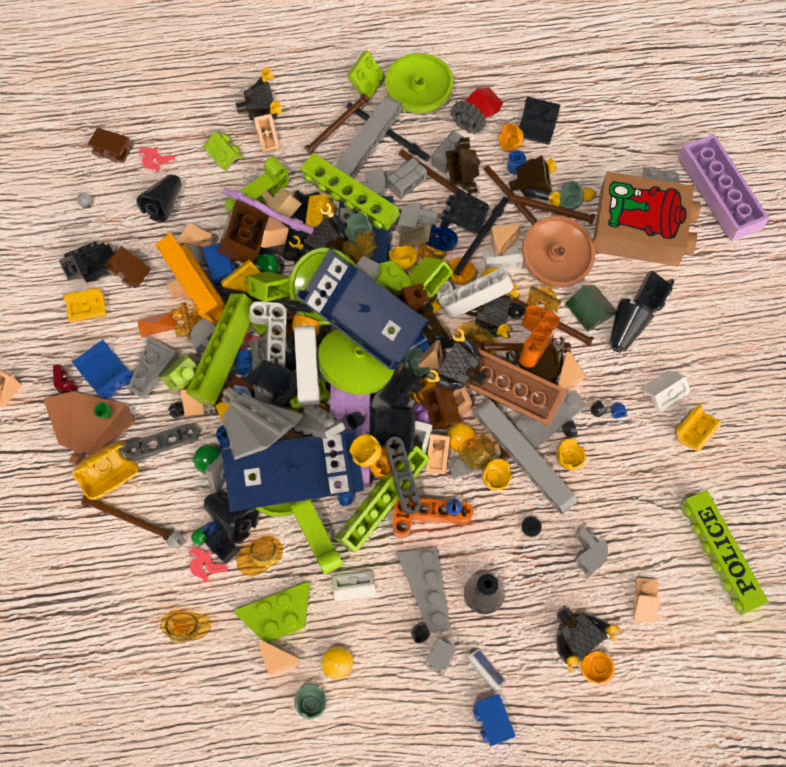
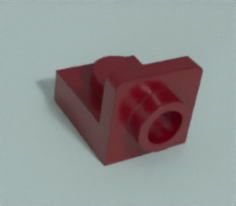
[53,364,78,394]

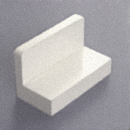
[483,248,523,271]
[642,370,690,412]
[414,421,432,454]

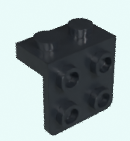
[439,189,489,234]
[246,360,298,406]

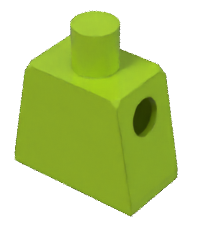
[409,257,454,298]
[246,272,290,302]
[158,353,198,391]

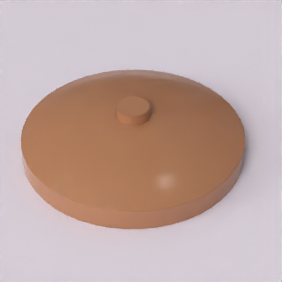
[522,216,595,288]

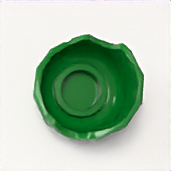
[255,253,280,274]
[193,445,221,474]

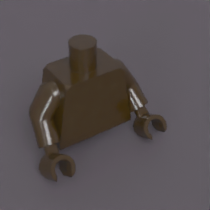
[445,137,480,194]
[506,337,565,383]

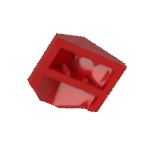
[464,87,503,118]

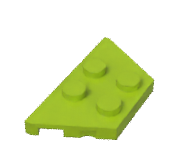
[375,260,416,294]
[234,581,310,643]

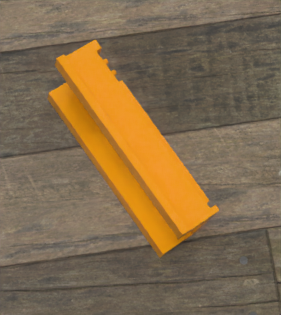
[155,231,226,325]

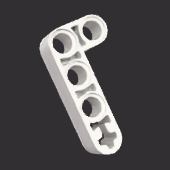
[437,269,513,318]
[248,302,286,368]
[294,325,320,406]

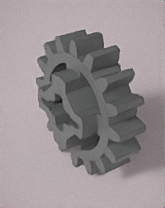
[450,100,486,134]

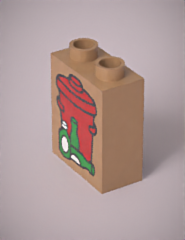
[593,171,701,267]

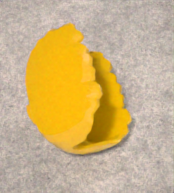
[72,441,139,500]

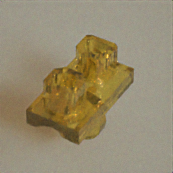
[343,231,377,260]
[527,284,562,313]
[171,302,203,341]

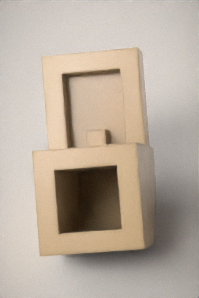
[262,187,301,217]

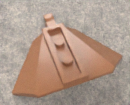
[43,392,136,467]

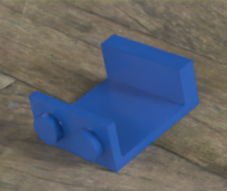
[72,339,132,399]

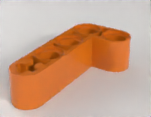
[519,305,560,367]
[393,497,473,539]

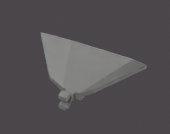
[222,387,303,460]

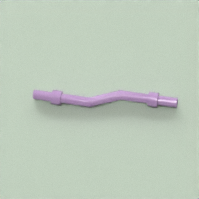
[223,187,313,234]

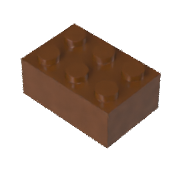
[217,200,269,263]

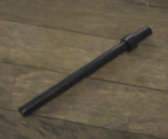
[346,102,430,161]
[453,196,509,275]
[214,285,313,313]

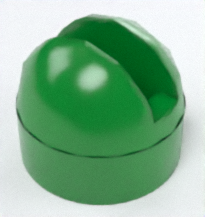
[94,402,112,419]
[191,527,208,545]

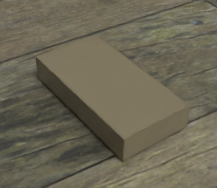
[399,223,431,247]

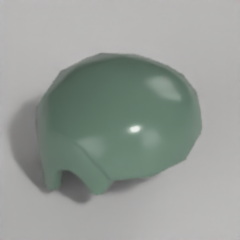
[557,180,584,210]
[345,213,373,243]
[403,348,430,378]
[294,683,327,720]

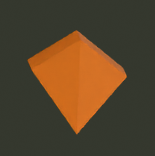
[137,311,178,338]

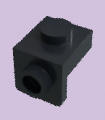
[204,528,240,564]

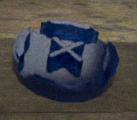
[425,225,458,251]

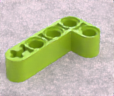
[224,156,289,213]
[289,500,343,575]

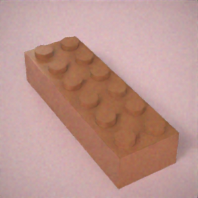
[459,341,567,428]

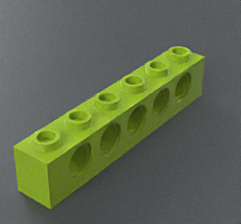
[300,153,400,231]
[334,446,430,553]

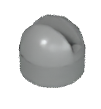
[77,193,93,208]
[166,531,185,549]

